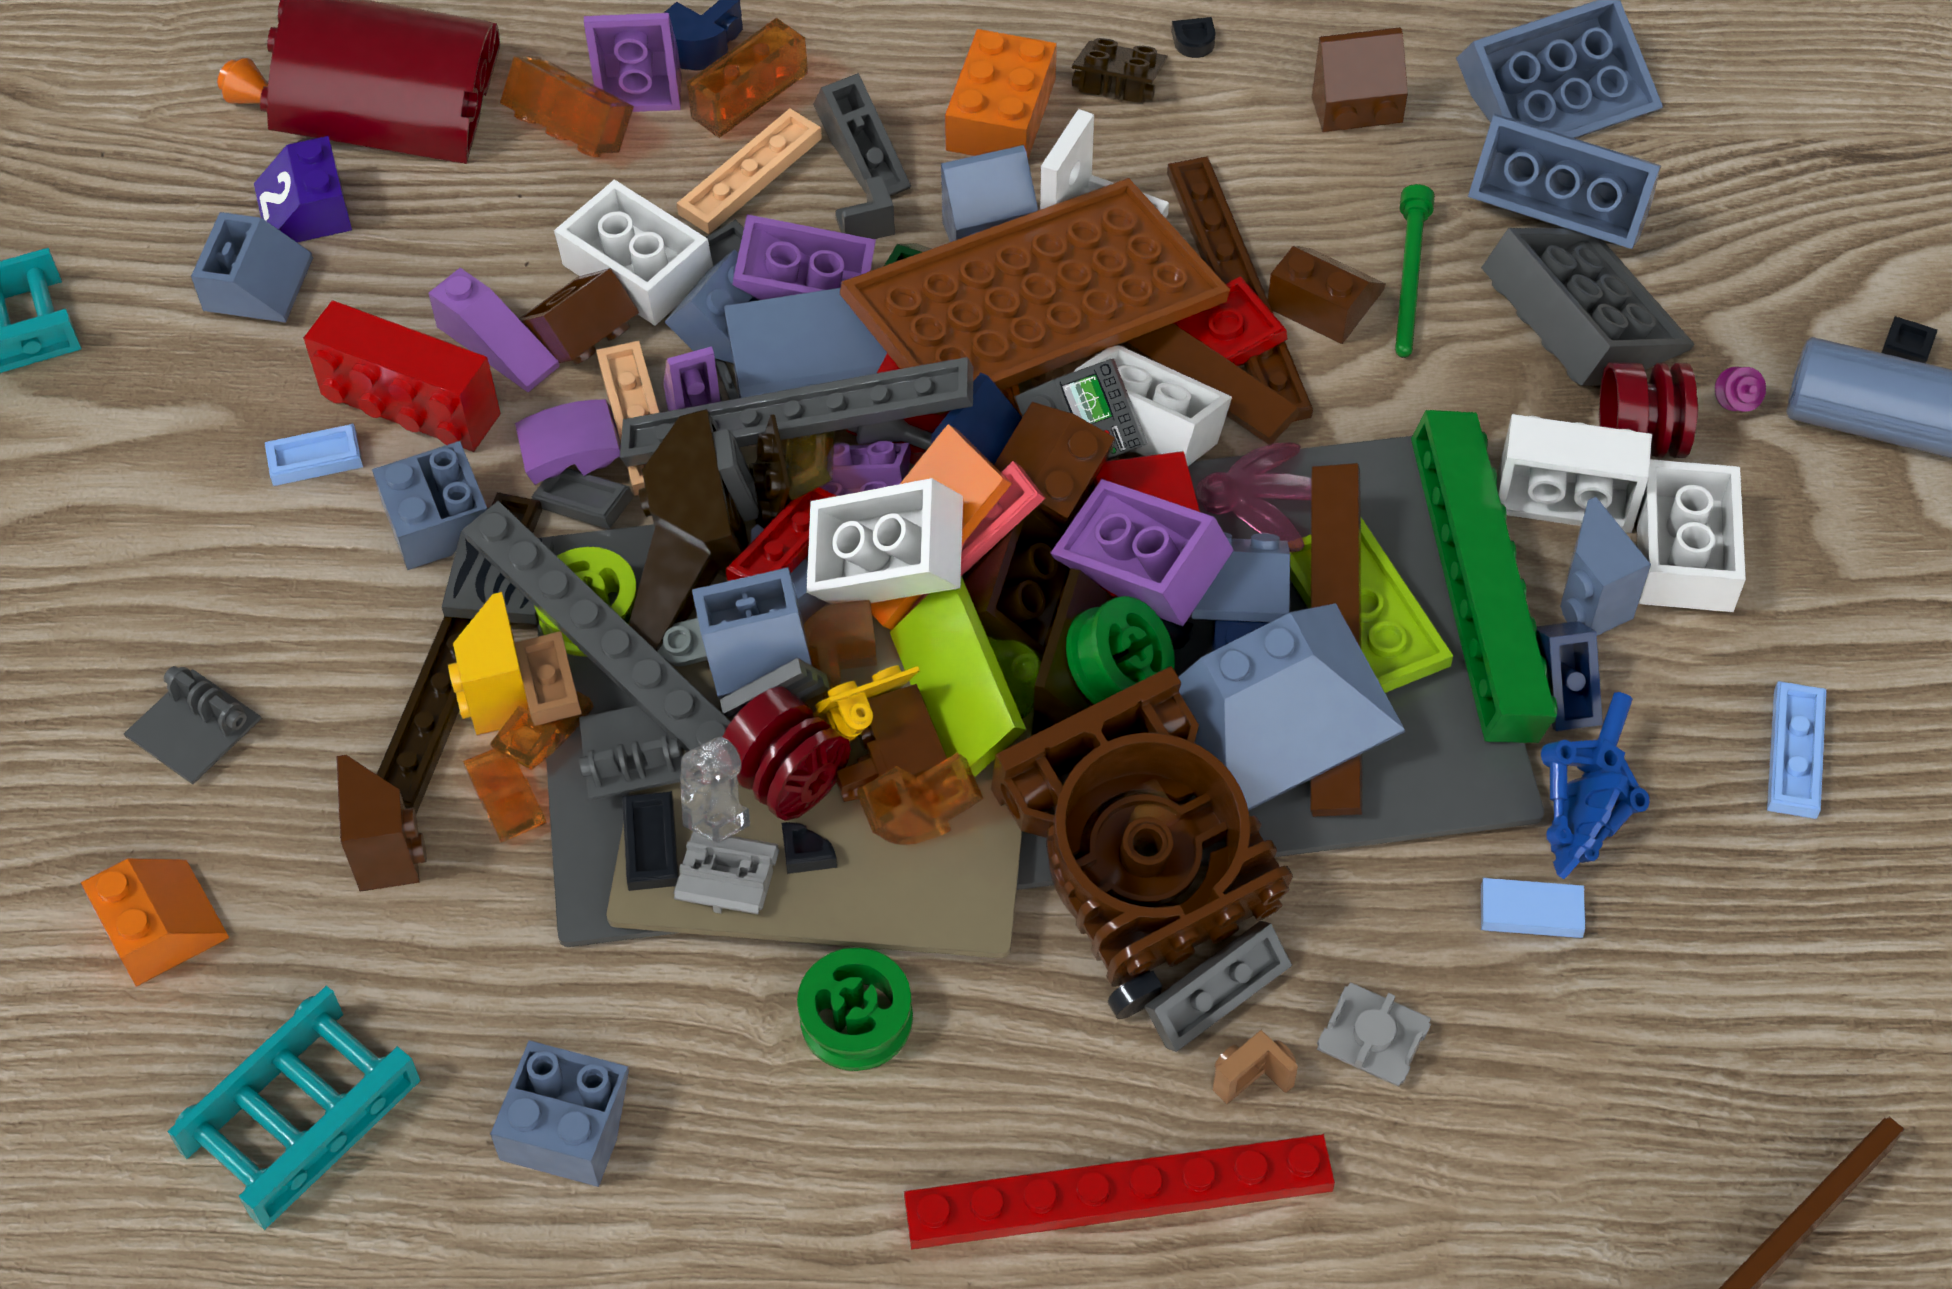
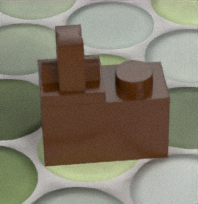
[836,684,950,808]

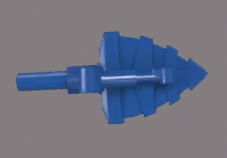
[1541,692,1650,879]

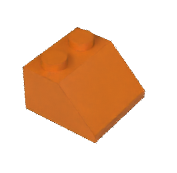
[81,858,229,987]

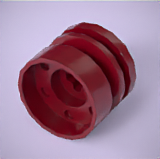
[1599,362,1698,458]
[716,686,851,821]

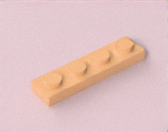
[677,108,822,235]
[596,341,659,496]

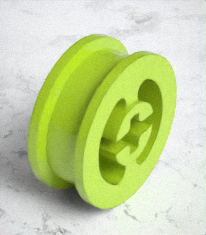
[534,547,638,657]

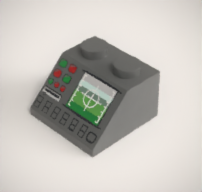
[1015,358,1147,461]

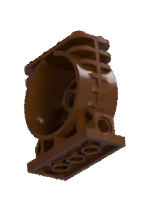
[991,666,1293,987]

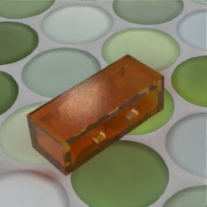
[686,18,808,138]
[500,56,634,157]

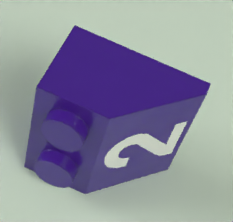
[254,136,352,243]

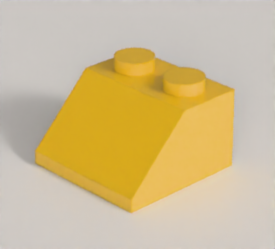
[448,592,532,735]

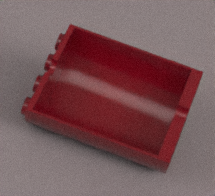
[260,0,500,164]

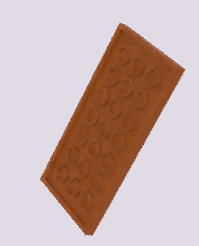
[840,178,1230,415]

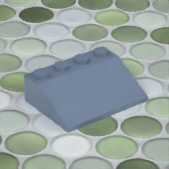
[1456,0,1663,139]
[724,288,887,398]

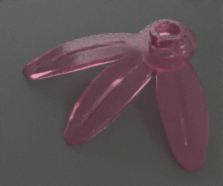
[1196,442,1311,552]

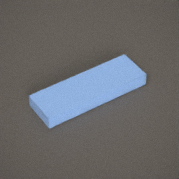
[1767,681,1826,819]

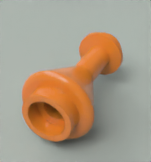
[217,58,268,104]

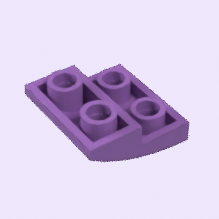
[515,399,621,485]
[811,441,911,496]

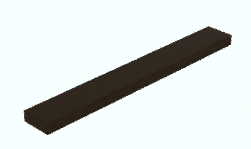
[377,492,542,814]

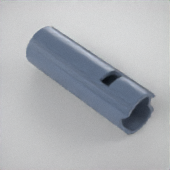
[1786,337,1952,458]

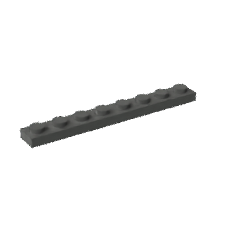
[620,357,974,467]
[462,501,731,778]

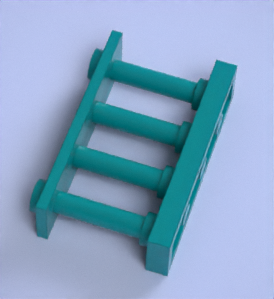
[0,247,81,373]
[167,985,421,1230]

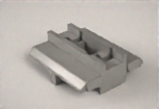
[673,829,779,915]
[1317,982,1431,1087]

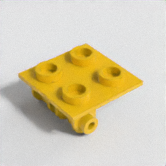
[813,665,920,743]

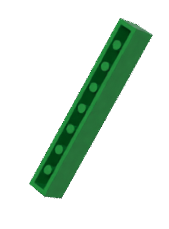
[1411,410,1558,743]

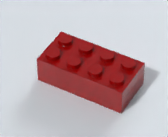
[303,300,501,452]

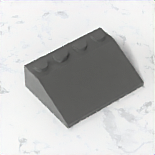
[1481,228,1694,386]

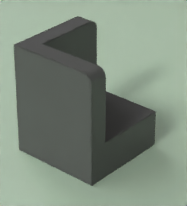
[835,175,895,239]

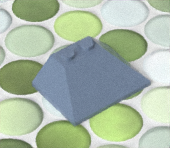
[1178,603,1405,811]

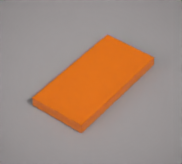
[863,424,1012,630]

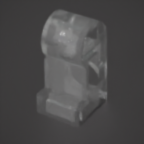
[680,736,750,843]

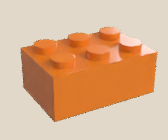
[945,29,1057,159]

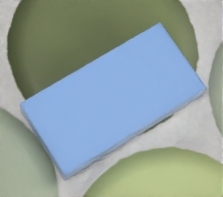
[265,424,363,486]
[1481,878,1585,938]

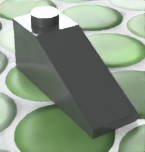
[813,73,911,196]

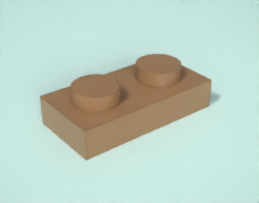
[514,631,582,726]

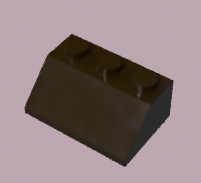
[963,507,1071,665]
[1033,568,1128,735]

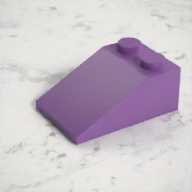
[584,13,681,113]
[732,214,876,300]
[1051,479,1234,626]

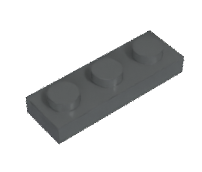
[1144,921,1292,1052]

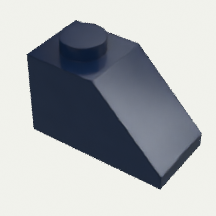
[1536,621,1603,731]

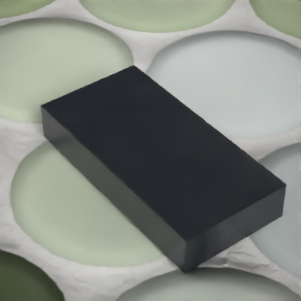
[622,791,679,891]

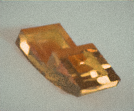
[490,691,594,770]
[463,742,547,843]

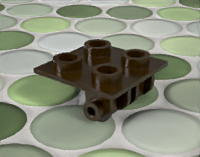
[1072,38,1168,104]
[749,415,799,529]

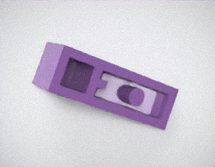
[428,268,559,392]
[663,347,720,411]

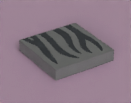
[442,531,554,624]

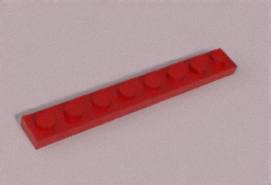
[904,1134,1335,1250]

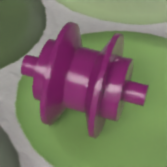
[1715,367,1766,412]

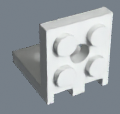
[1040,109,1169,218]

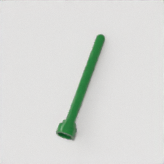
[1395,184,1435,358]

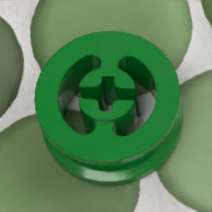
[1066,596,1175,704]
[797,948,913,1071]

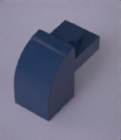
[664,0,743,71]

